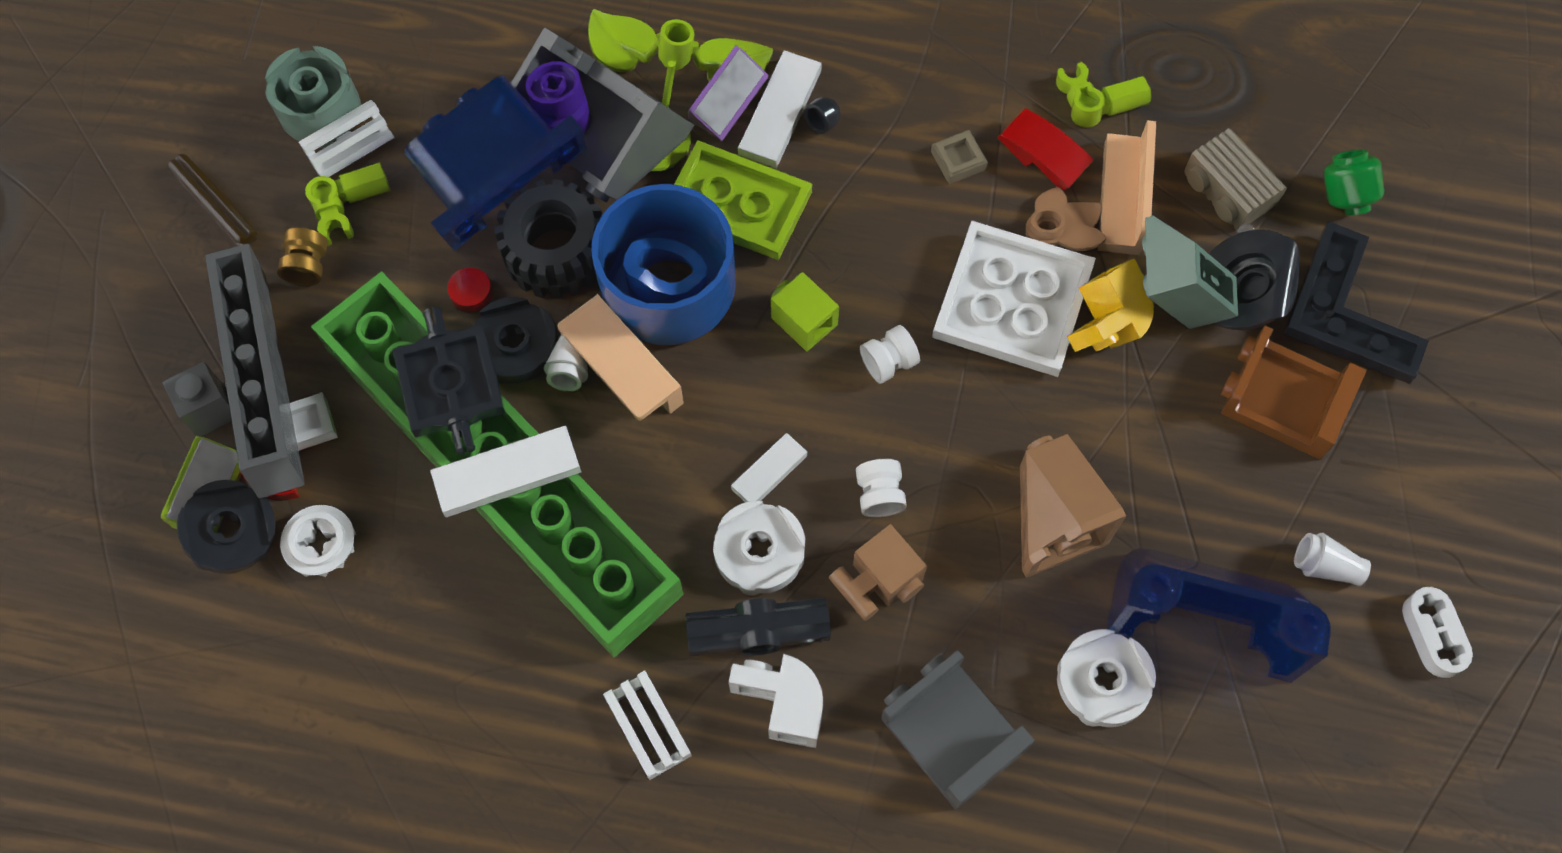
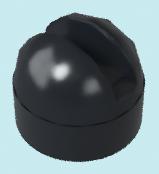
[804,97,841,134]

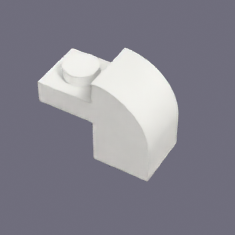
[729,654,823,748]

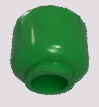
[1323,149,1385,215]

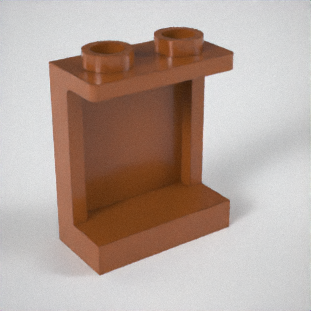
[1220,326,1367,460]

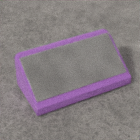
[688,46,769,142]

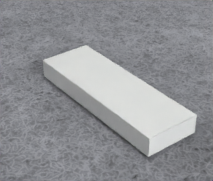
[738,50,822,169]
[430,425,581,517]

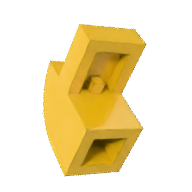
[1067,258,1154,352]

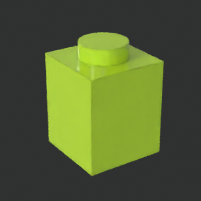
[771,272,839,352]

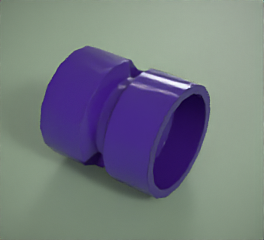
[526,61,592,142]

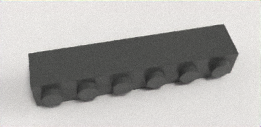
[205,243,305,498]

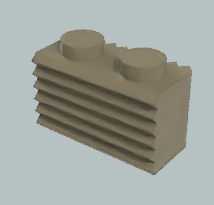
[1184,128,1287,231]

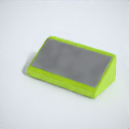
[161,436,242,533]

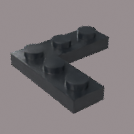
[1283,221,1429,384]

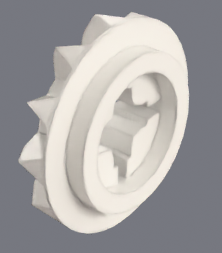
[280,505,356,577]

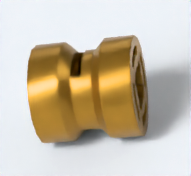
[277,228,328,286]

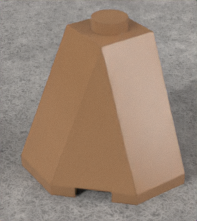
[1020,434,1126,578]

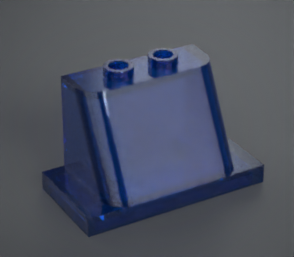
[404,76,587,251]

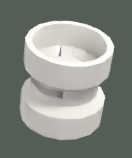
[860,325,920,384]
[856,459,907,517]

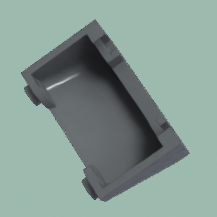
[493,27,694,203]

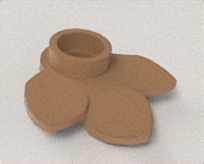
[1025,187,1106,251]

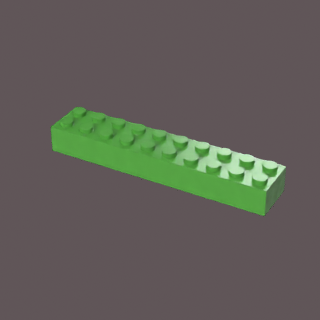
[311,271,684,658]

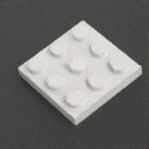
[932,221,1096,377]

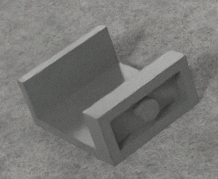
[881,650,1035,810]

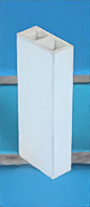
[731,433,807,503]

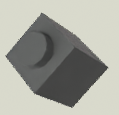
[162,361,232,436]

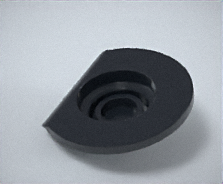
[1209,229,1299,330]

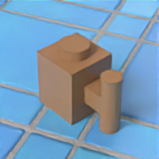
[829,524,927,621]

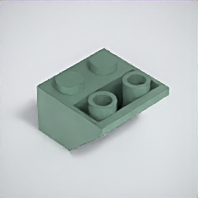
[1142,216,1238,329]

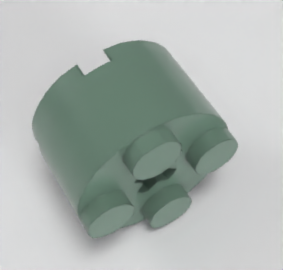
[265,46,362,148]

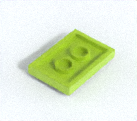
[674,140,812,261]

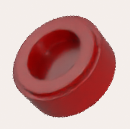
[447,267,493,313]

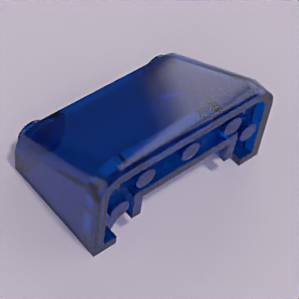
[1106,548,1331,683]

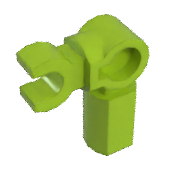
[1056,62,1151,128]
[305,162,391,246]

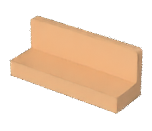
[1097,120,1156,256]
[557,294,684,421]

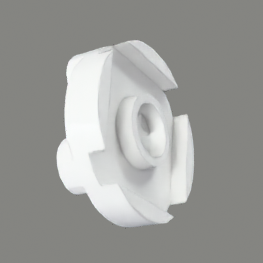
[713,501,805,596]
[1057,629,1156,728]

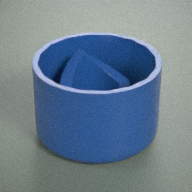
[591,184,736,345]

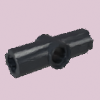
[685,598,831,656]

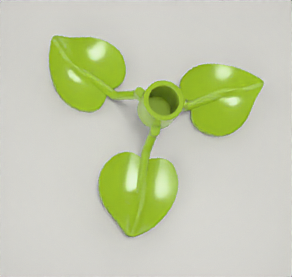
[588,9,773,171]

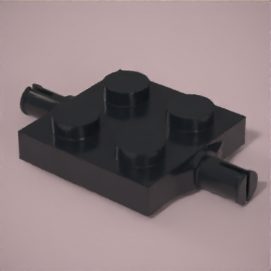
[392,307,506,455]

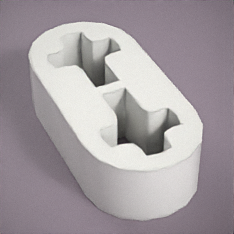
[1402,587,1473,678]

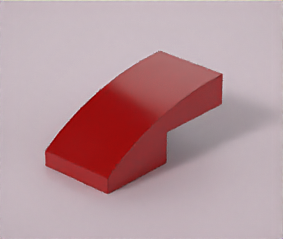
[997,108,1094,191]

